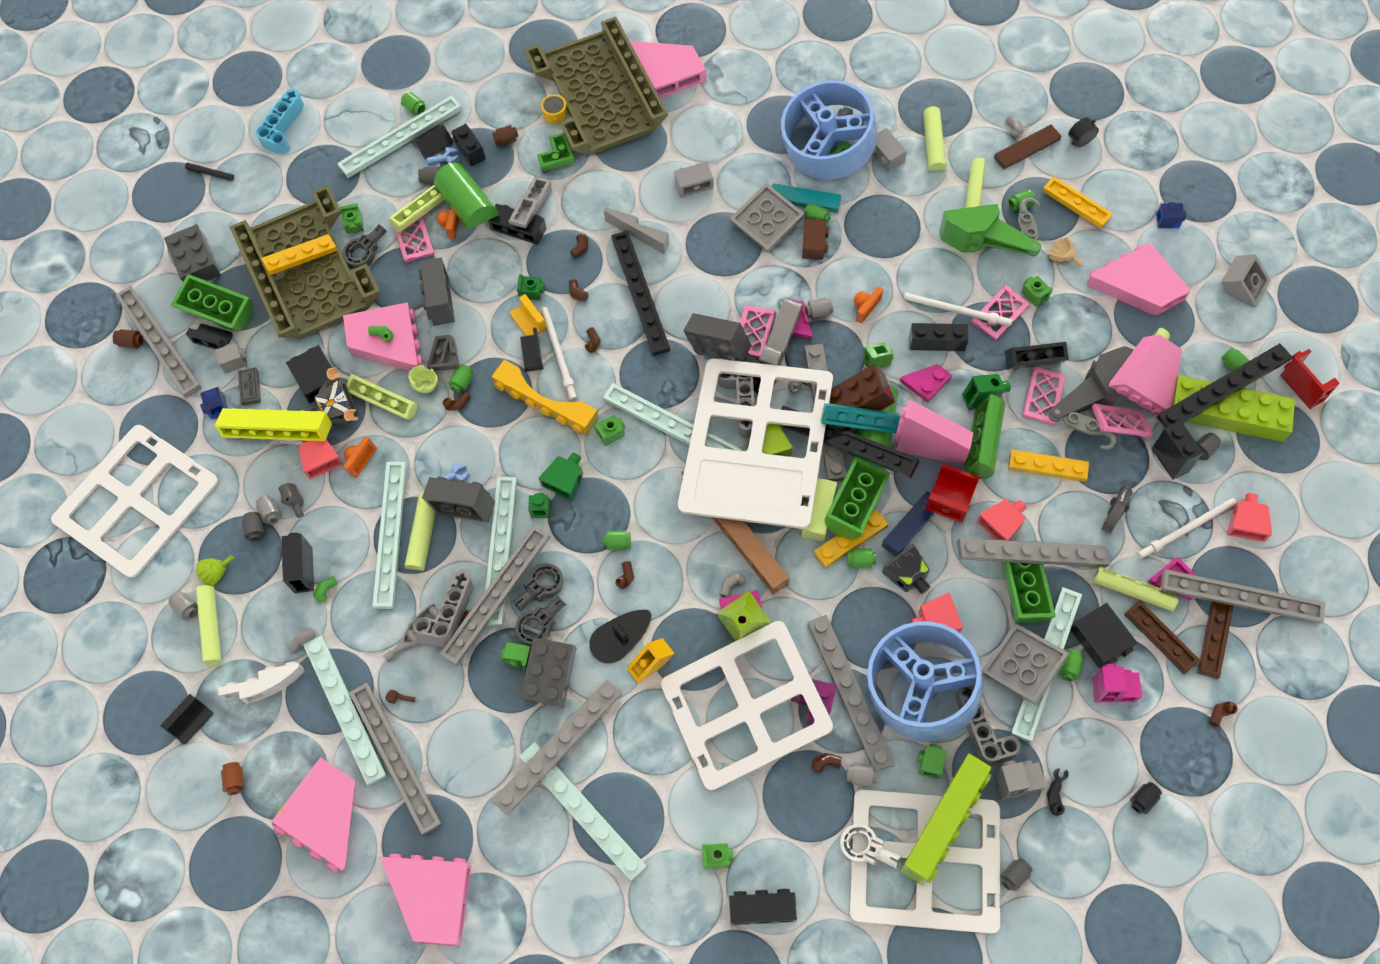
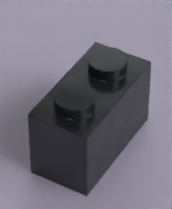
[451,124,486,167]

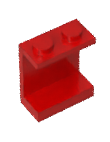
[1280,349,1340,409]
[925,464,980,523]

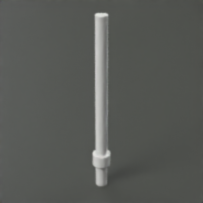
[904,293,1013,327]
[541,307,577,401]
[1137,498,1237,559]

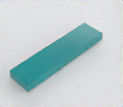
[772,183,841,213]
[820,403,900,434]

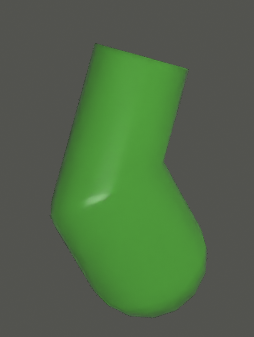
[368,326,393,342]
[313,576,338,603]

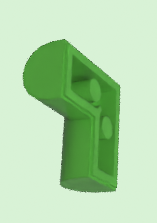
[537,133,575,172]

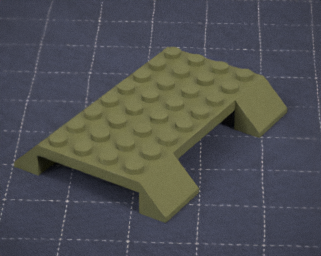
[524,17,668,155]
[230,185,381,339]

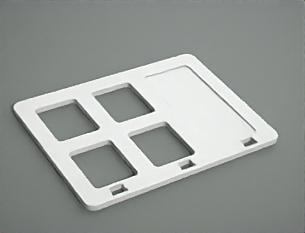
[678,358,833,529]

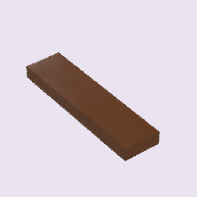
[994,124,1062,169]
[1124,600,1200,675]
[1197,601,1234,679]

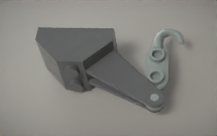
[1049,346,1134,450]

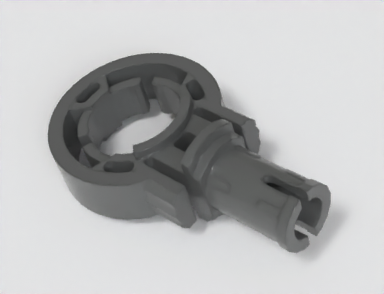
[343,224,387,268]
[1101,486,1133,534]
[513,563,563,611]
[515,596,566,646]

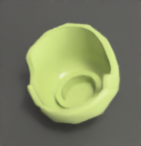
[408,365,438,394]

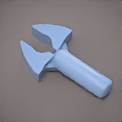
[427,147,460,164]
[443,464,470,482]

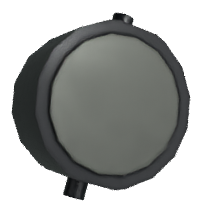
[1068,117,1099,147]

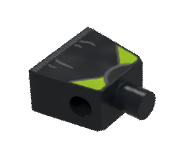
[882,544,931,594]

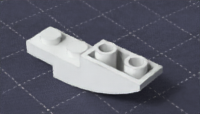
[218,662,305,704]

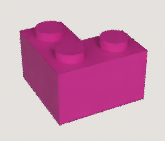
[1092,664,1142,702]

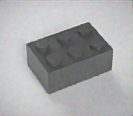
[164,224,221,282]
[418,257,455,326]
[683,313,752,362]
[422,476,495,522]
[520,637,577,708]

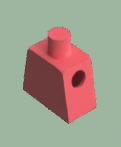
[298,439,343,479]
[1227,493,1272,542]
[977,499,1027,541]
[911,593,963,633]

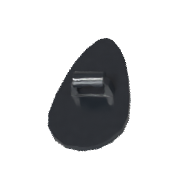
[589,610,652,663]

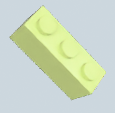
[799,478,837,542]

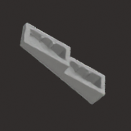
[509,176,551,228]
[604,207,669,254]

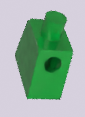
[962,374,1011,410]
[539,453,583,501]

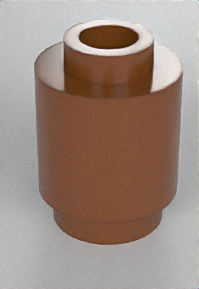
[221,762,244,795]

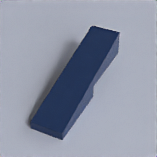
[882,491,934,556]

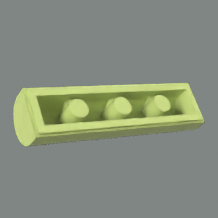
[923,106,946,171]
[965,158,985,208]
[388,185,445,233]
[347,374,417,420]
[404,493,436,571]
[1093,567,1179,612]
[196,585,222,667]

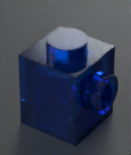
[1156,202,1186,228]
[200,387,228,420]

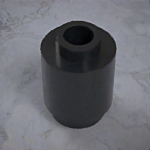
[1130,782,1162,814]

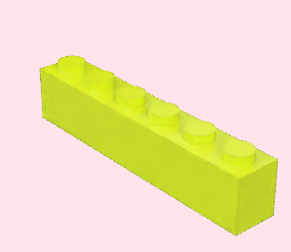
[215,408,332,441]

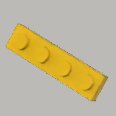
[1042,176,1113,229]
[261,234,337,276]
[1008,449,1089,482]
[813,509,888,568]

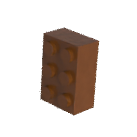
[830,364,895,430]

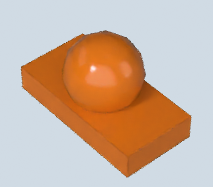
[437,207,460,239]
[853,286,883,323]
[343,436,377,478]

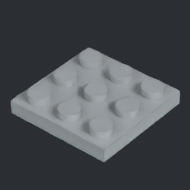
[730,183,805,253]
[981,623,1070,706]

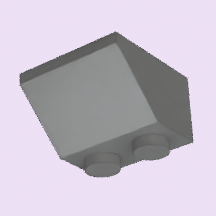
[1221,254,1271,307]

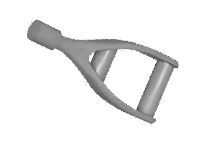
[383,603,439,662]

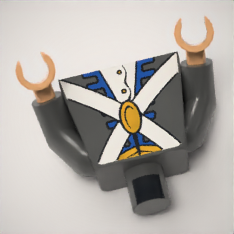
[310,367,359,426]

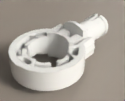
[840,824,902,869]

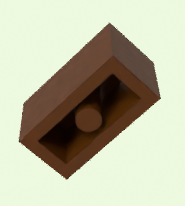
[802,219,829,260]

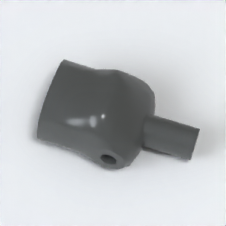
[278,483,304,518]

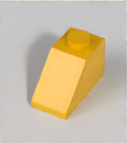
[627,638,675,684]

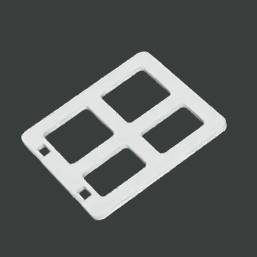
[51,425,218,578]
[661,621,833,790]
[850,790,1000,934]

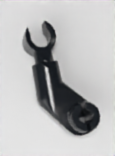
[1046,768,1069,816]

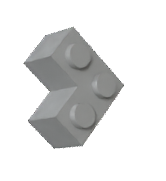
[994,760,1047,800]

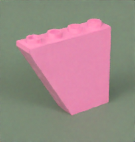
[630,41,706,98]
[1087,243,1191,316]
[343,302,423,372]
[1109,335,1182,415]
[894,400,973,466]
[271,757,355,873]
[382,854,471,946]

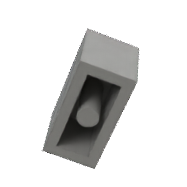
[872,128,907,171]
[674,162,714,198]

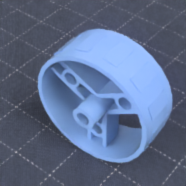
[781,80,877,180]
[867,621,983,741]

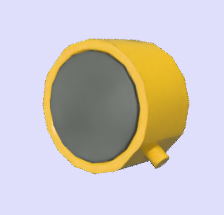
[541,94,568,124]

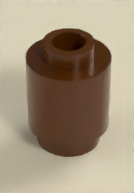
[492,125,519,146]
[112,329,143,349]

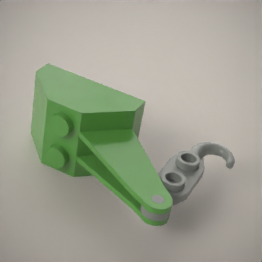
[939,197,1041,256]

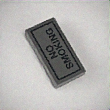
[238,367,261,405]

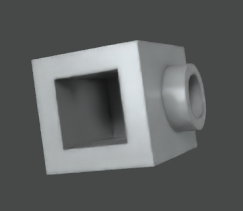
[215,342,247,373]

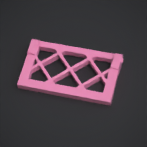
[395,217,435,263]
[971,285,1030,341]
[740,305,776,359]
[1022,367,1066,425]
[1092,404,1153,438]

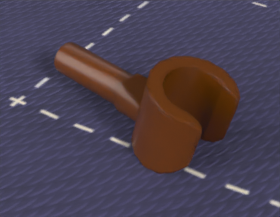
[385,690,416,704]

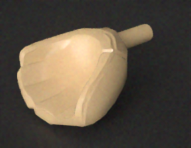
[1048,237,1083,266]

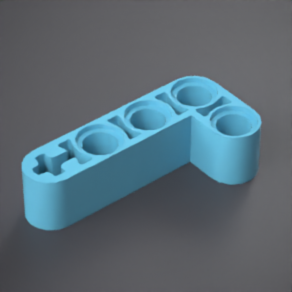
[256,89,304,154]

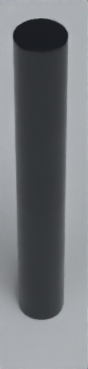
[185,162,234,181]

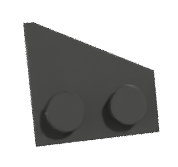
[427,335,460,371]

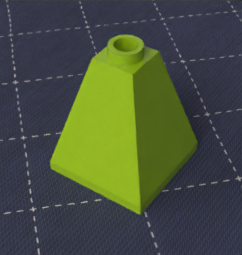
[716,590,772,641]

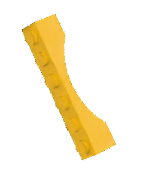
[492,360,599,435]

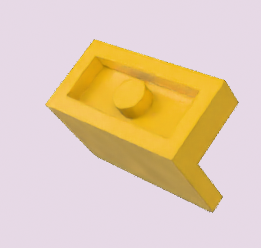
[510,294,547,336]

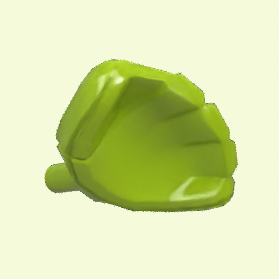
[196,555,234,586]

